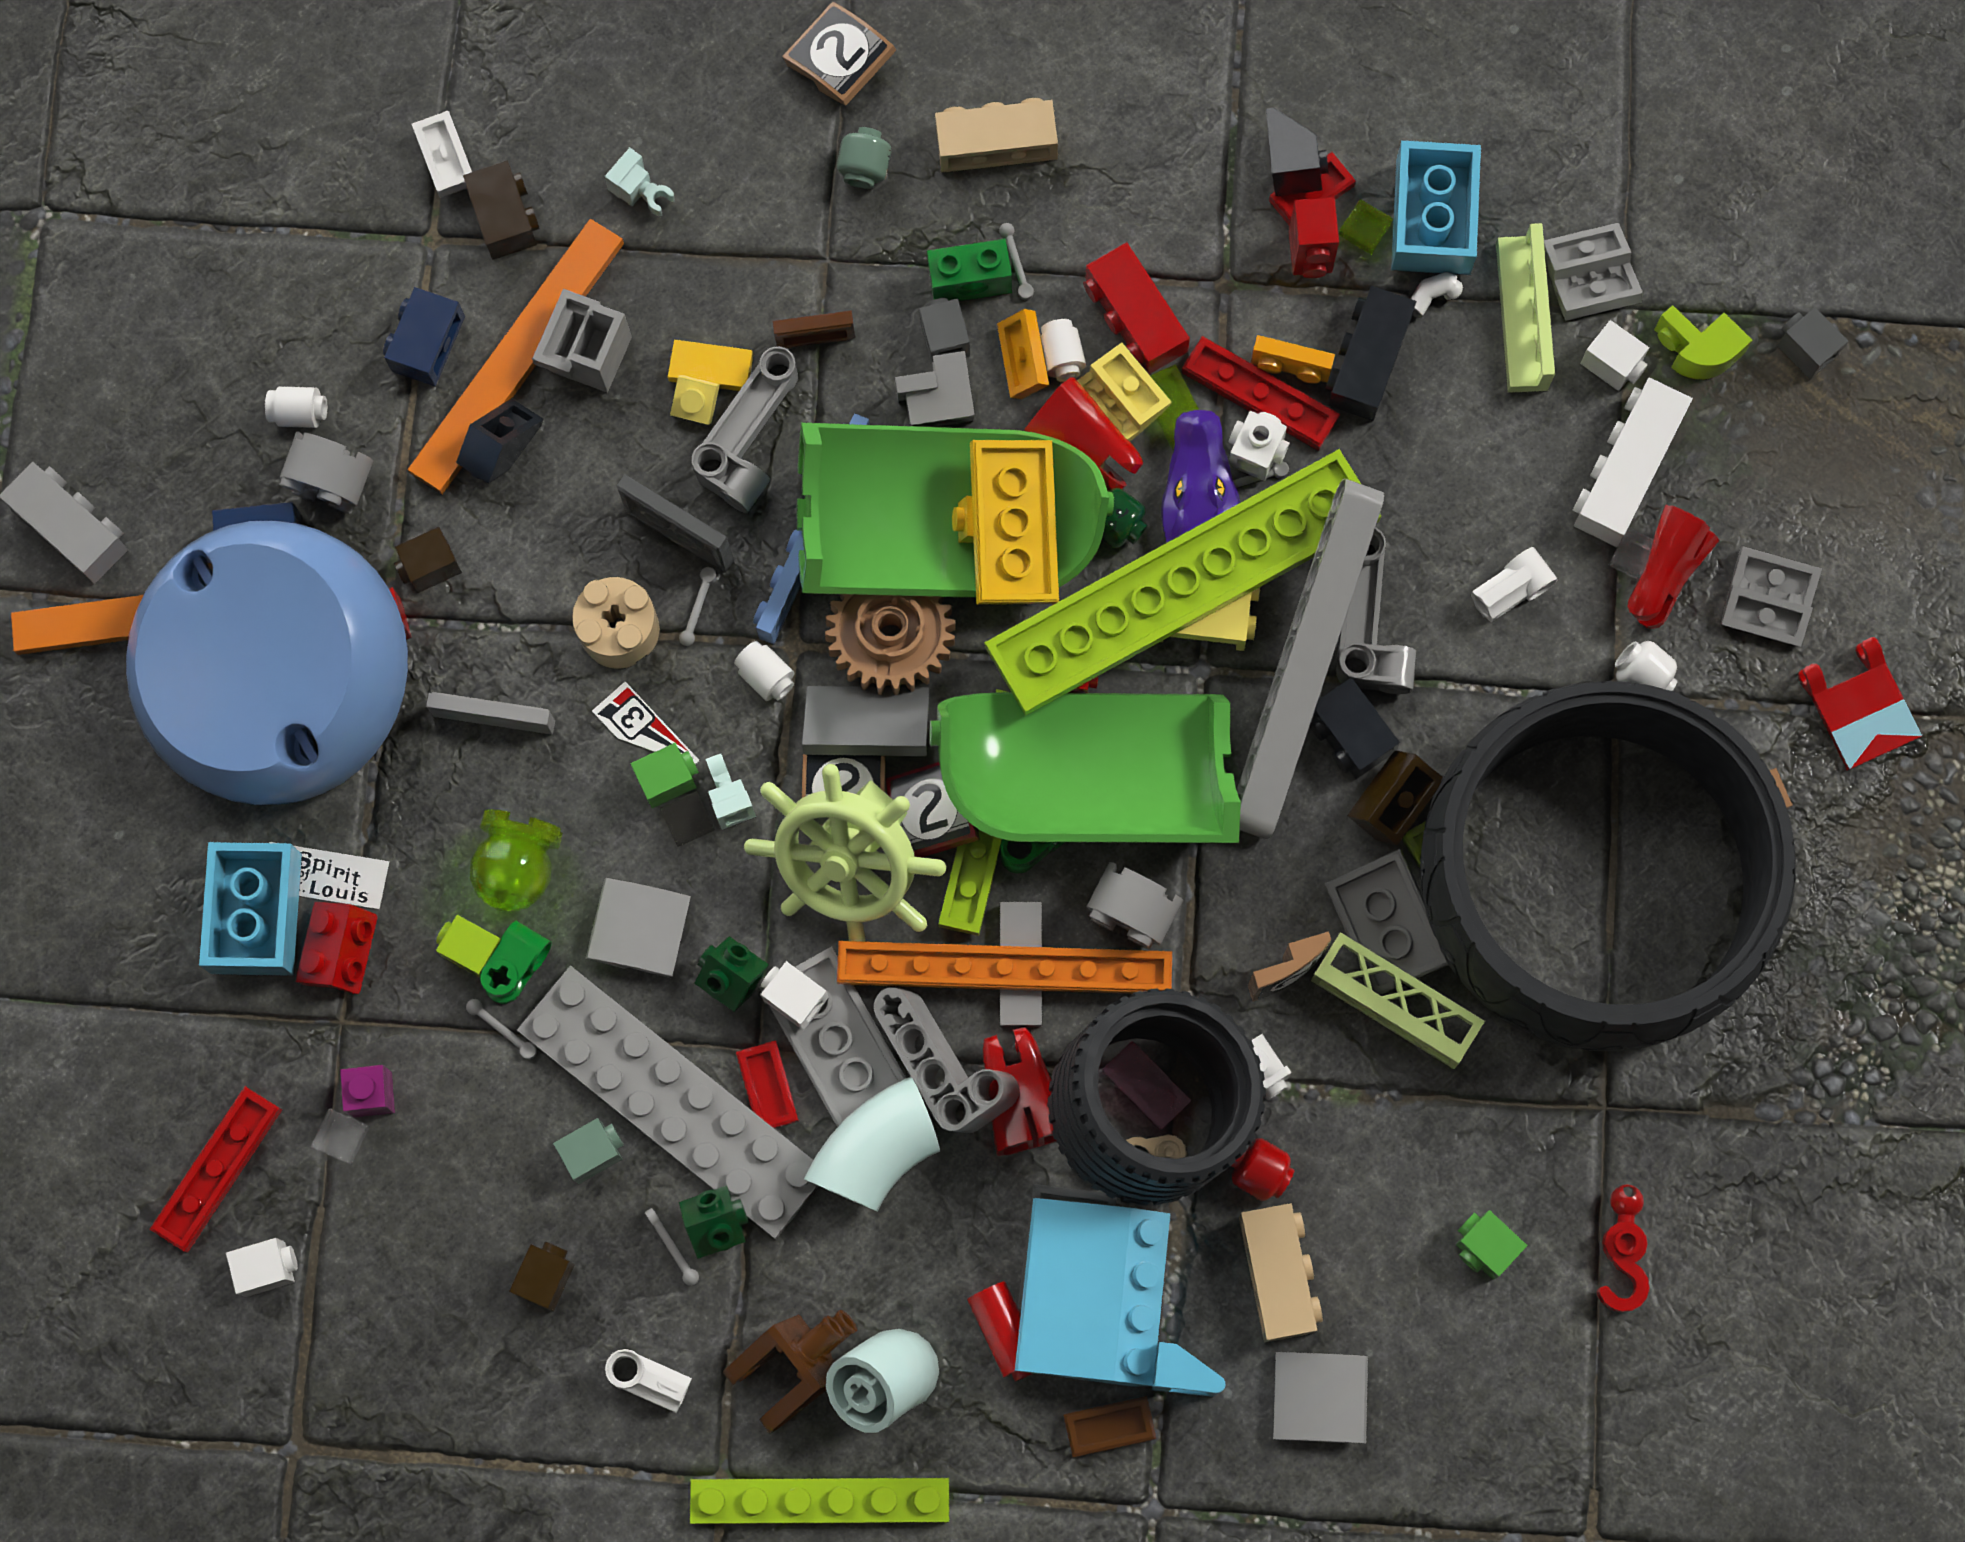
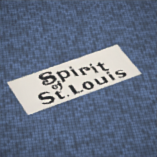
[269,842,390,909]

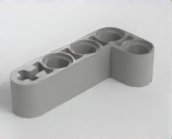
[874,988,1019,1133]

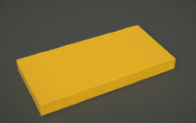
[970,440,1059,604]

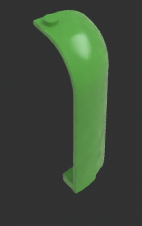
[797,423,1114,597]
[930,692,1241,843]

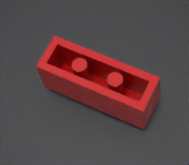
[1083,242,1190,375]

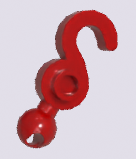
[1596,1184,1650,1313]

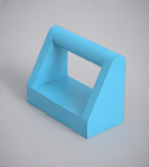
[1152,1342,1225,1397]

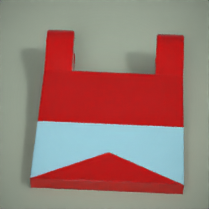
[1798,637,1922,771]

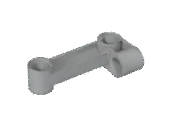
[692,347,798,513]
[1336,527,1416,694]

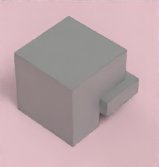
[532,289,632,393]
[895,351,975,427]

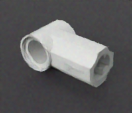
[1471,547,1558,622]
[605,1349,692,1413]

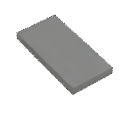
[759,946,906,1128]

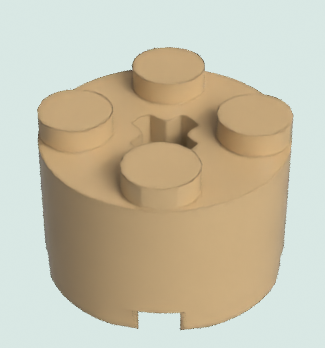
[573,577,660,669]

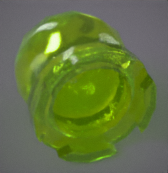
[470,809,563,912]

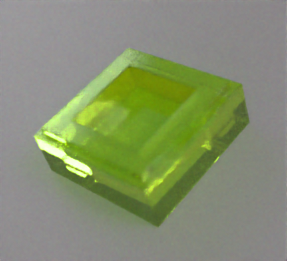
[1339,199,1394,255]

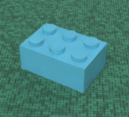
[1391,140,1481,275]
[199,842,302,975]

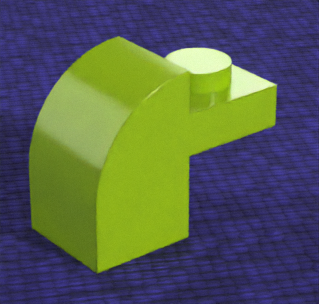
[1654,305,1752,379]

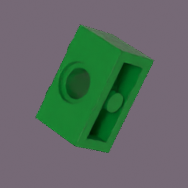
[927,239,1012,301]

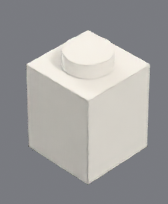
[1580,320,1649,391]
[761,961,829,1031]
[226,1238,298,1297]

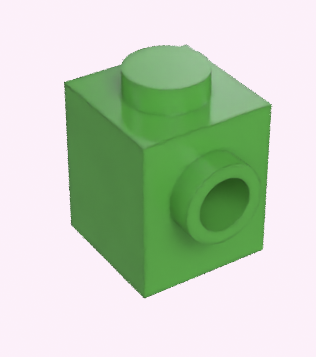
[630,742,699,809]
[1456,1210,1528,1280]

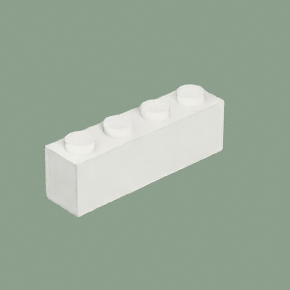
[1573,378,1693,547]

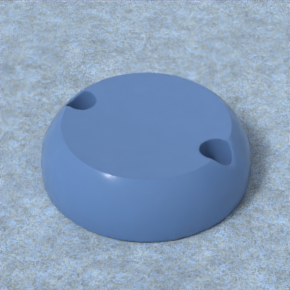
[126,521,408,805]

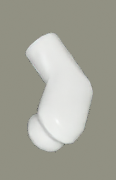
[1410,272,1463,318]

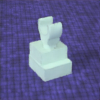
[605,147,675,216]
[706,753,756,830]

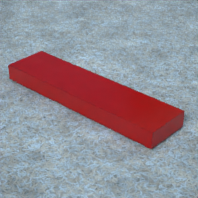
[1181,336,1340,451]
[150,1086,282,1253]

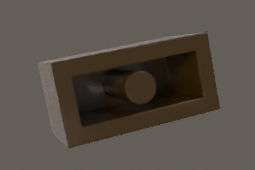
[463,160,540,260]
[1347,750,1443,845]

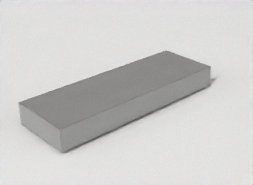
[426,692,555,735]
[1000,902,1042,1027]

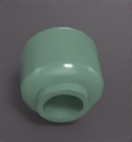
[837,127,892,189]

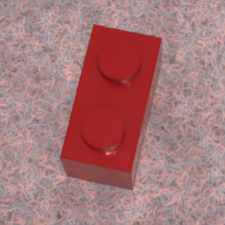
[1289,197,1339,279]

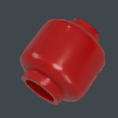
[1231,1138,1294,1201]

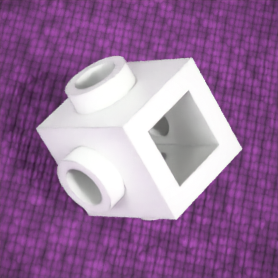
[1228,411,1290,481]

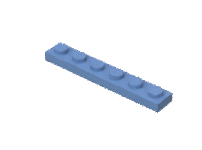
[753,413,870,644]

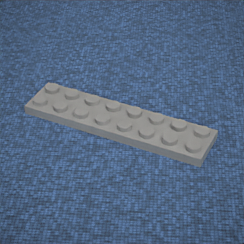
[517,966,819,1239]

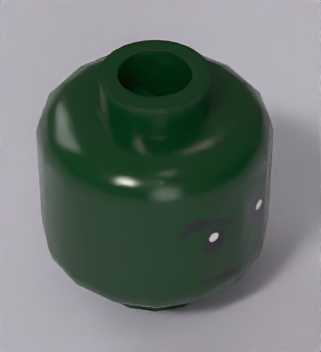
[1102,488,1147,548]

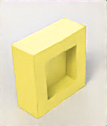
[670,375,720,425]

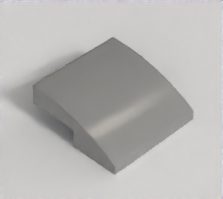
[1544,223,1643,321]
[1721,546,1822,647]
[585,878,691,978]
[1273,1352,1368,1444]

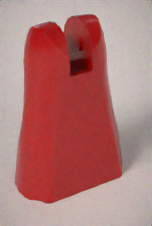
[1024,377,1144,492]
[1628,505,1720,629]
[983,1027,1057,1156]

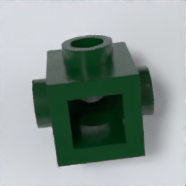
[694,936,769,1012]
[679,1185,749,1259]

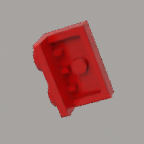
[295,902,377,994]

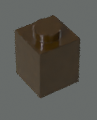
[394,527,462,593]
[509,1242,575,1312]

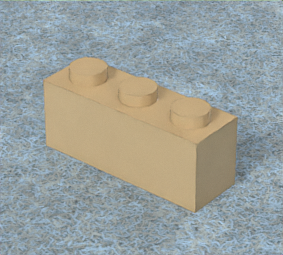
[935,98,1058,172]
[1239,1203,1323,1343]

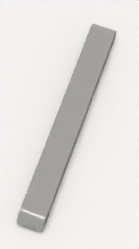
[1236,478,1384,840]

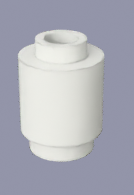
[1040,319,1086,382]
[265,386,328,428]
[734,641,794,701]

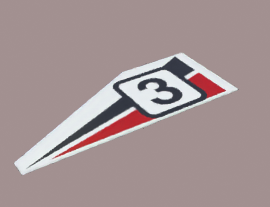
[592,682,699,764]

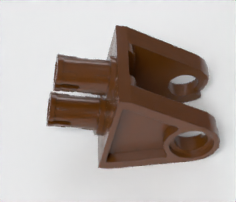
[722,1310,857,1434]

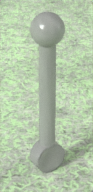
[999,223,1034,301]
[1233,461,1289,488]
[679,567,717,646]
[466,999,537,1059]
[645,1208,699,1286]

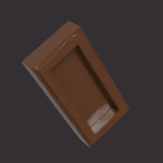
[772,310,855,348]
[1063,1396,1157,1457]

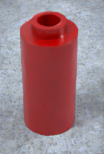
[967,1281,1033,1382]

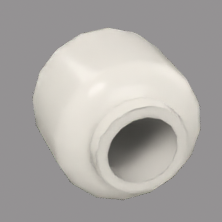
[1615,641,1677,691]

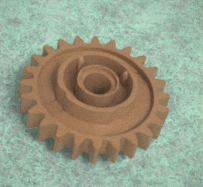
[825,594,955,695]

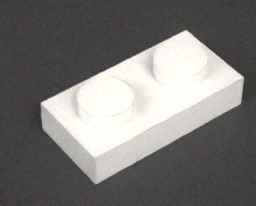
[412,111,472,198]

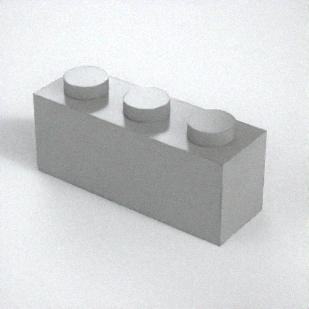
[0,462,128,584]

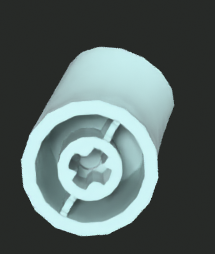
[804,1077,940,1212]
[826,1329,939,1433]

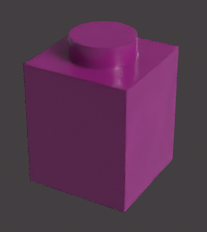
[340,1065,395,1118]

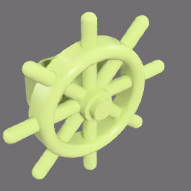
[744,764,946,942]

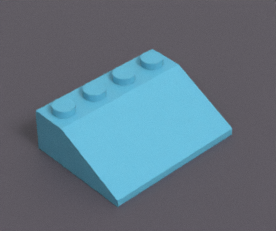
[1015,1198,1170,1387]

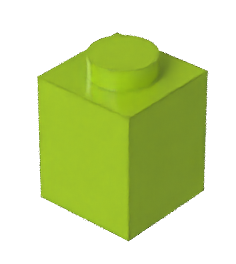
[436,915,501,978]

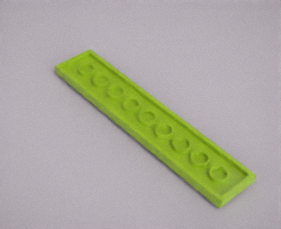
[985,449,1381,716]

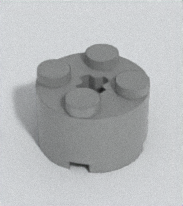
[279,432,373,514]
[1086,862,1183,950]

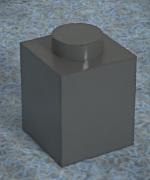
[919,298,970,366]
[1777,307,1848,380]

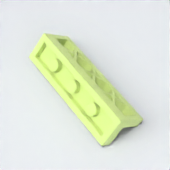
[1496,223,1555,392]
[1311,932,1485,1069]

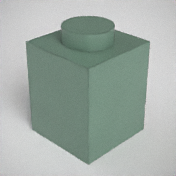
[553,1118,624,1184]

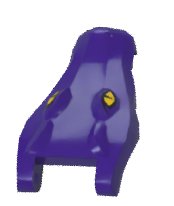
[1161,410,1240,543]

